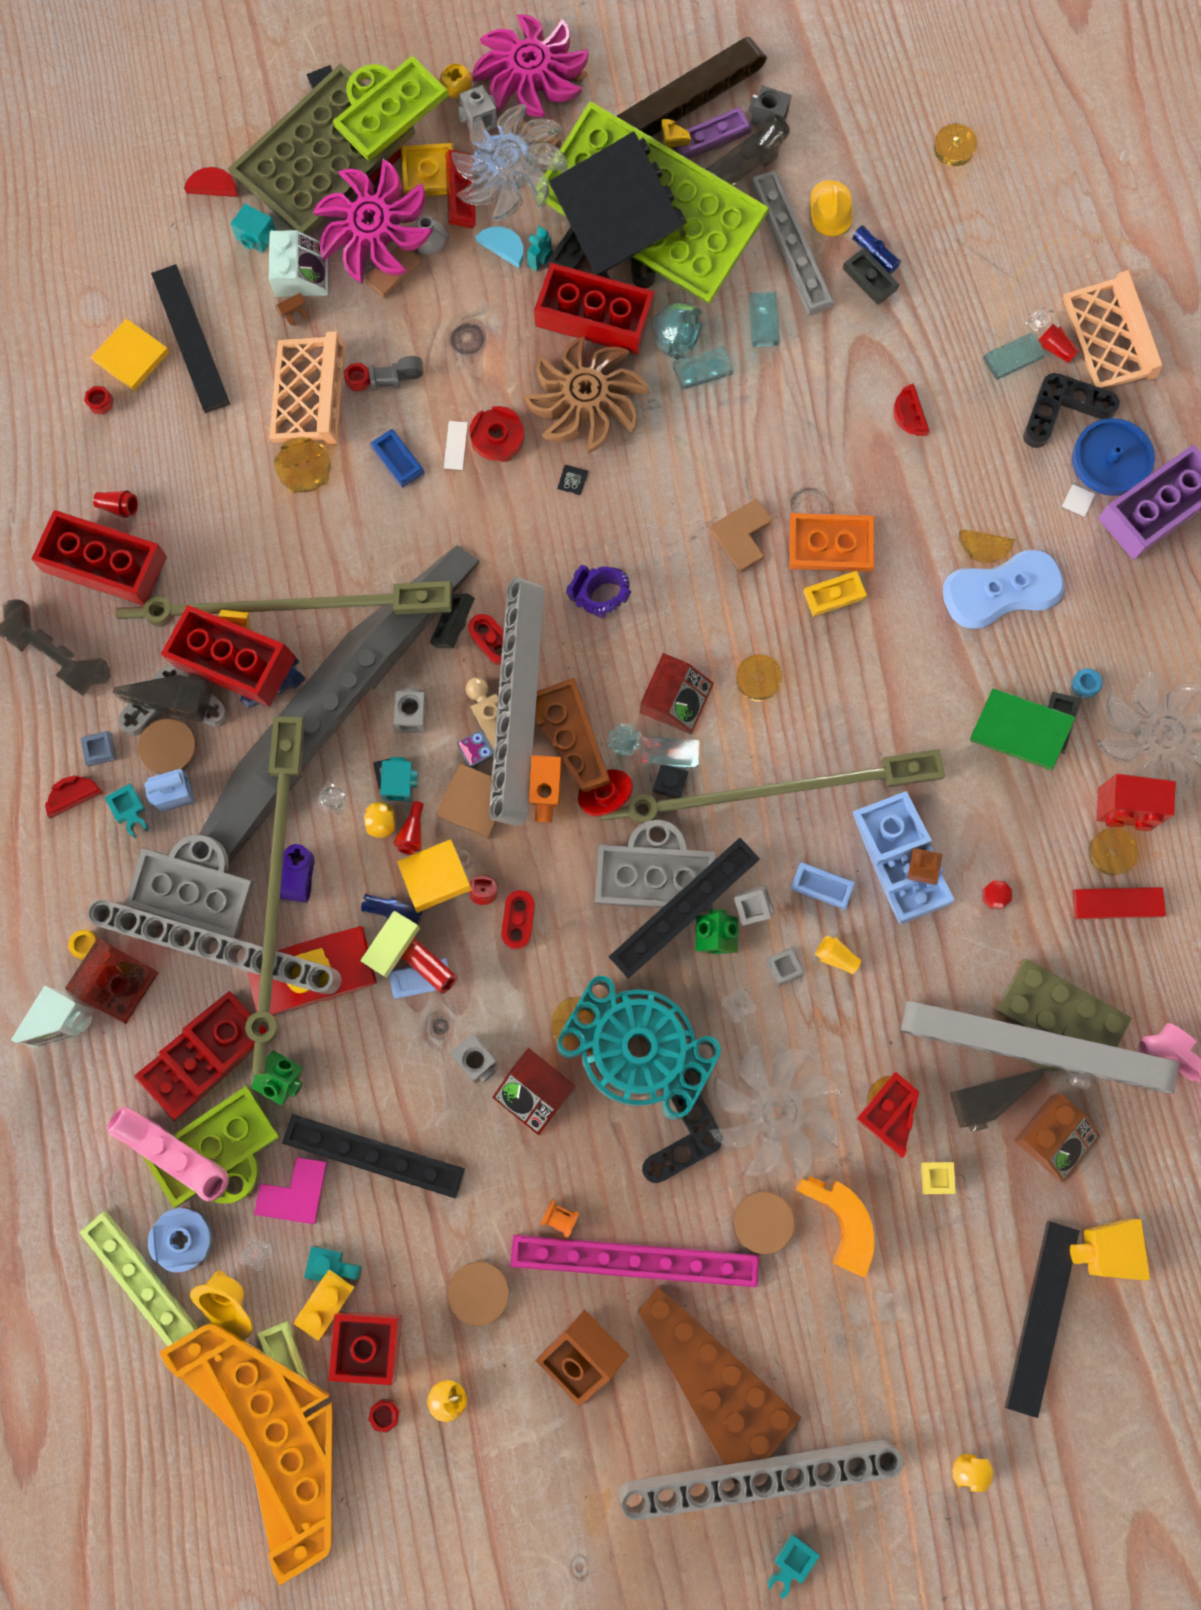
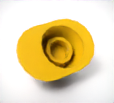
[810,180,853,237]
[190,1270,253,1339]

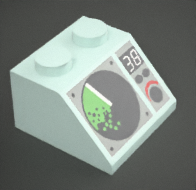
[269,230,329,297]
[11,986,95,1048]

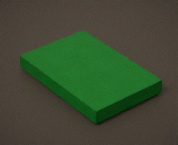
[970,688,1075,771]

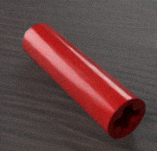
[380,927,457,994]

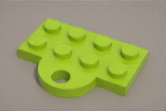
[333,55,448,162]
[142,1086,281,1208]

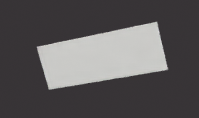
[443,421,468,470]

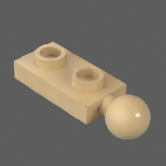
[465,678,498,750]

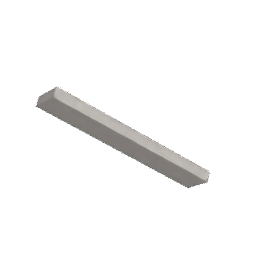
[750,170,834,316]

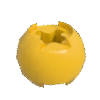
[440,63,472,99]
[364,802,396,838]
[427,1380,467,1422]
[952,1454,994,1492]

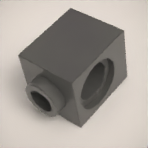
[749,85,792,133]

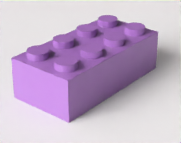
[1098,444,1201,560]

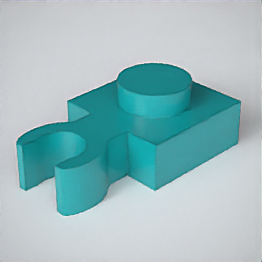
[527,225,553,272]
[104,783,149,838]
[767,1533,820,1599]

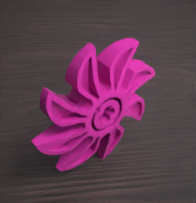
[472,14,589,117]
[313,159,432,284]

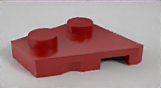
[855,1072,919,1158]

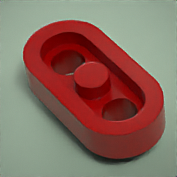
[468,614,504,665]
[501,890,535,950]

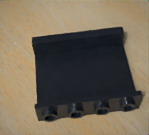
[549,131,687,279]

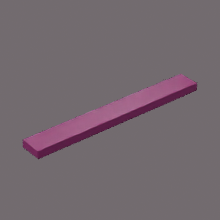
[510,1235,759,1287]

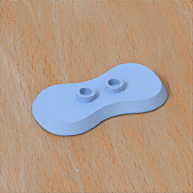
[943,550,1065,629]

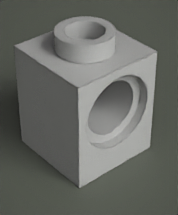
[394,688,427,733]
[734,884,774,926]
[450,1034,498,1083]

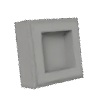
[765,947,805,987]

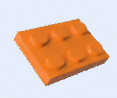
[789,513,874,572]

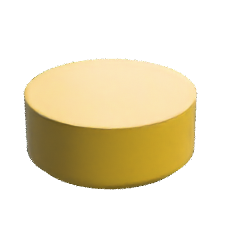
[68,930,101,960]

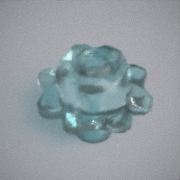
[608,723,641,756]

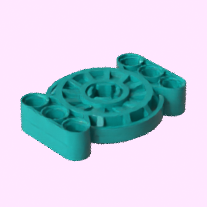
[556,976,721,1120]

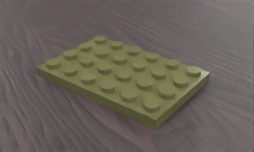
[228,63,415,235]

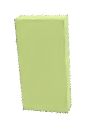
[360,911,420,978]
[257,1321,309,1381]

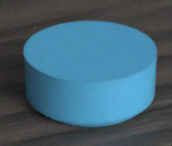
[1071,668,1103,698]

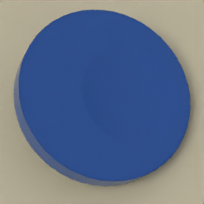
[1072,418,1155,496]

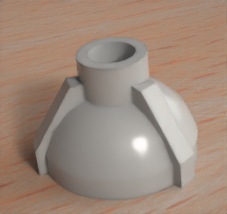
[412,216,449,255]

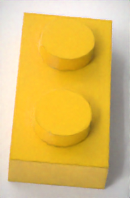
[803,571,867,617]
[293,1269,354,1341]

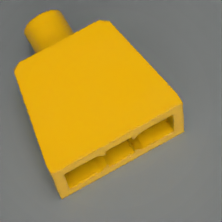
[1070,1218,1150,1281]

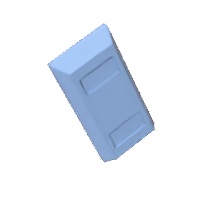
[790,862,855,910]
[389,958,448,999]

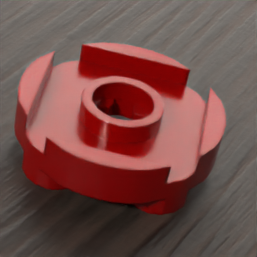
[469,406,525,462]

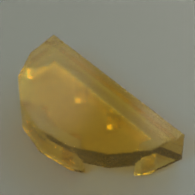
[959,529,1016,563]

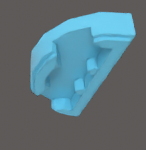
[475,227,523,268]

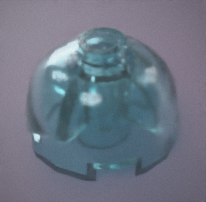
[652,302,702,361]

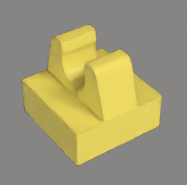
[921,1162,956,1194]

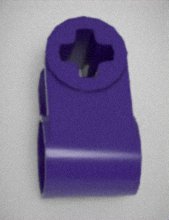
[280,844,315,903]

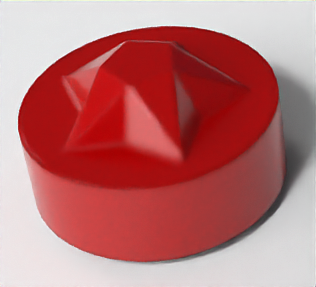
[469,875,498,905]

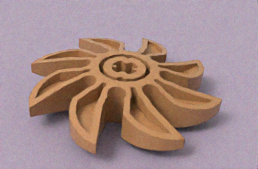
[523,337,649,453]

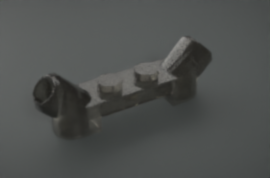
[705,115,790,186]
[0,599,111,696]

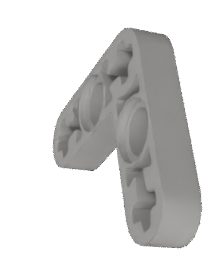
[118,665,228,736]

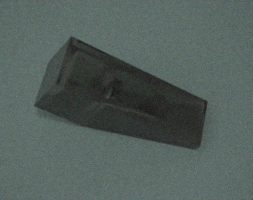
[112,674,213,722]
[949,1068,1045,1132]

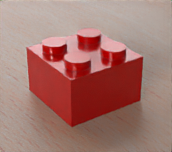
[1096,773,1176,831]
[328,1311,402,1385]

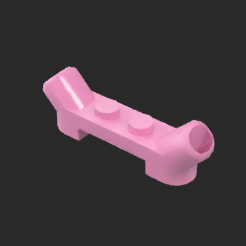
[1139,1023,1201,1084]
[107,1107,229,1201]

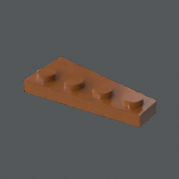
[535,678,611,793]

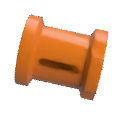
[540,1199,579,1238]

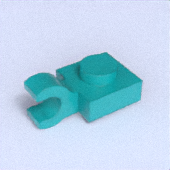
[304,1246,362,1281]

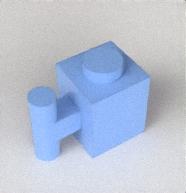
[144,769,195,812]

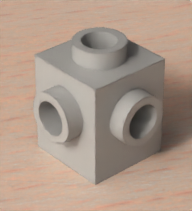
[457,85,497,136]

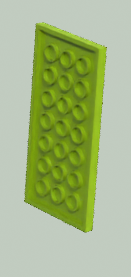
[533,101,769,305]

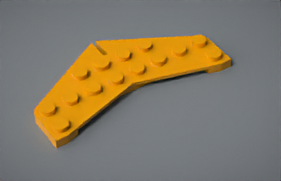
[159,1323,333,1586]

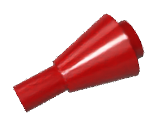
[393,801,424,855]

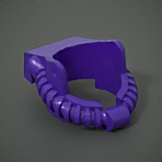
[566,565,632,618]

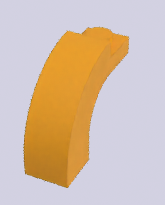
[795,1176,875,1278]

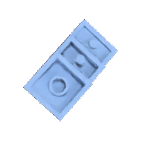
[853,791,954,925]

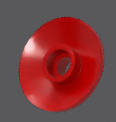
[578,769,633,816]

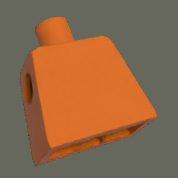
[529,755,563,823]

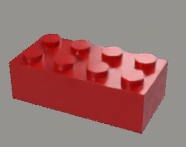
[534,263,655,355]
[31,510,167,606]
[160,604,296,707]

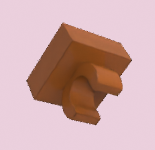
[275,292,308,326]
[907,848,943,885]

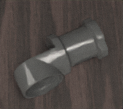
[369,356,424,391]

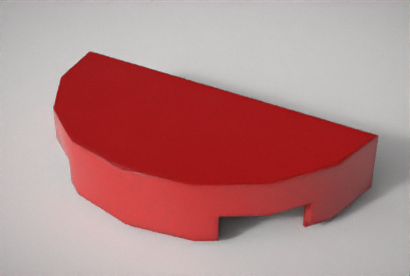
[184,167,238,197]
[893,383,930,436]
[45,775,104,818]

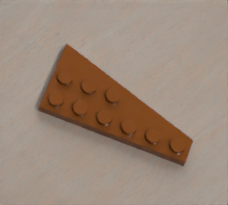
[638,1286,801,1485]

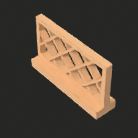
[1062,270,1163,389]
[269,331,345,445]

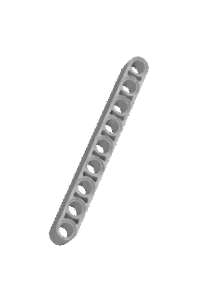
[489,577,544,826]
[88,900,342,994]
[900,1001,1179,1094]
[618,1440,904,1520]

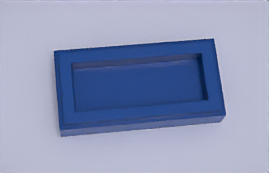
[370,429,424,488]

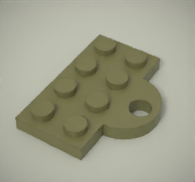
[995,959,1132,1071]

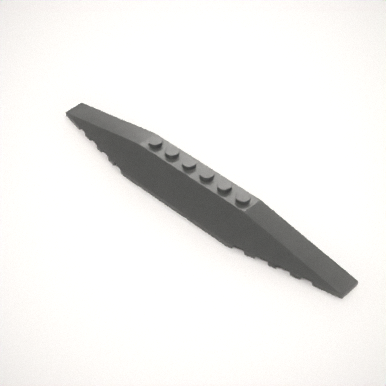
[196,545,479,864]

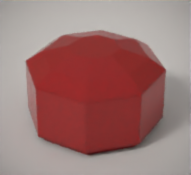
[344,363,371,392]
[84,386,114,414]
[982,880,1012,910]
[368,1398,401,1433]

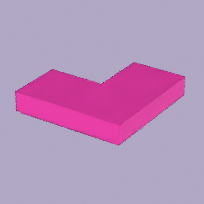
[254,1157,328,1224]

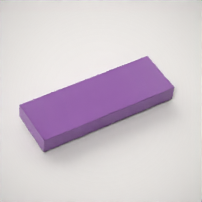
[673,107,752,159]

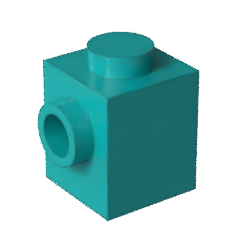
[230,203,276,253]
[380,757,418,802]

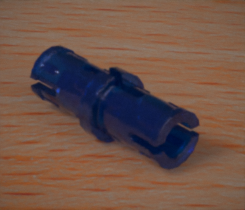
[852,225,901,274]
[361,893,423,925]

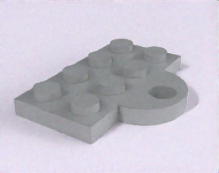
[595,820,715,911]
[125,835,255,938]

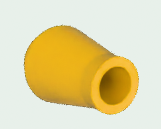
[815,935,862,974]

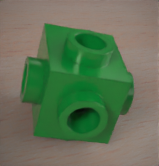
[696,909,739,955]
[251,1050,304,1106]

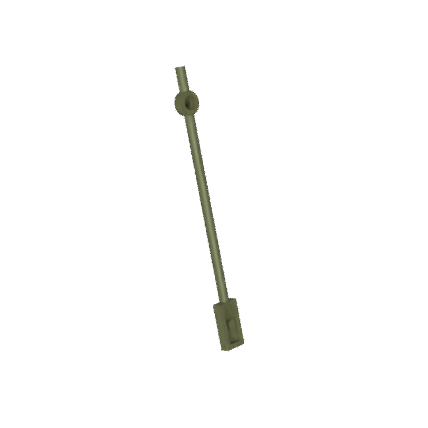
[116,581,452,626]
[245,717,305,1075]
[600,749,945,824]

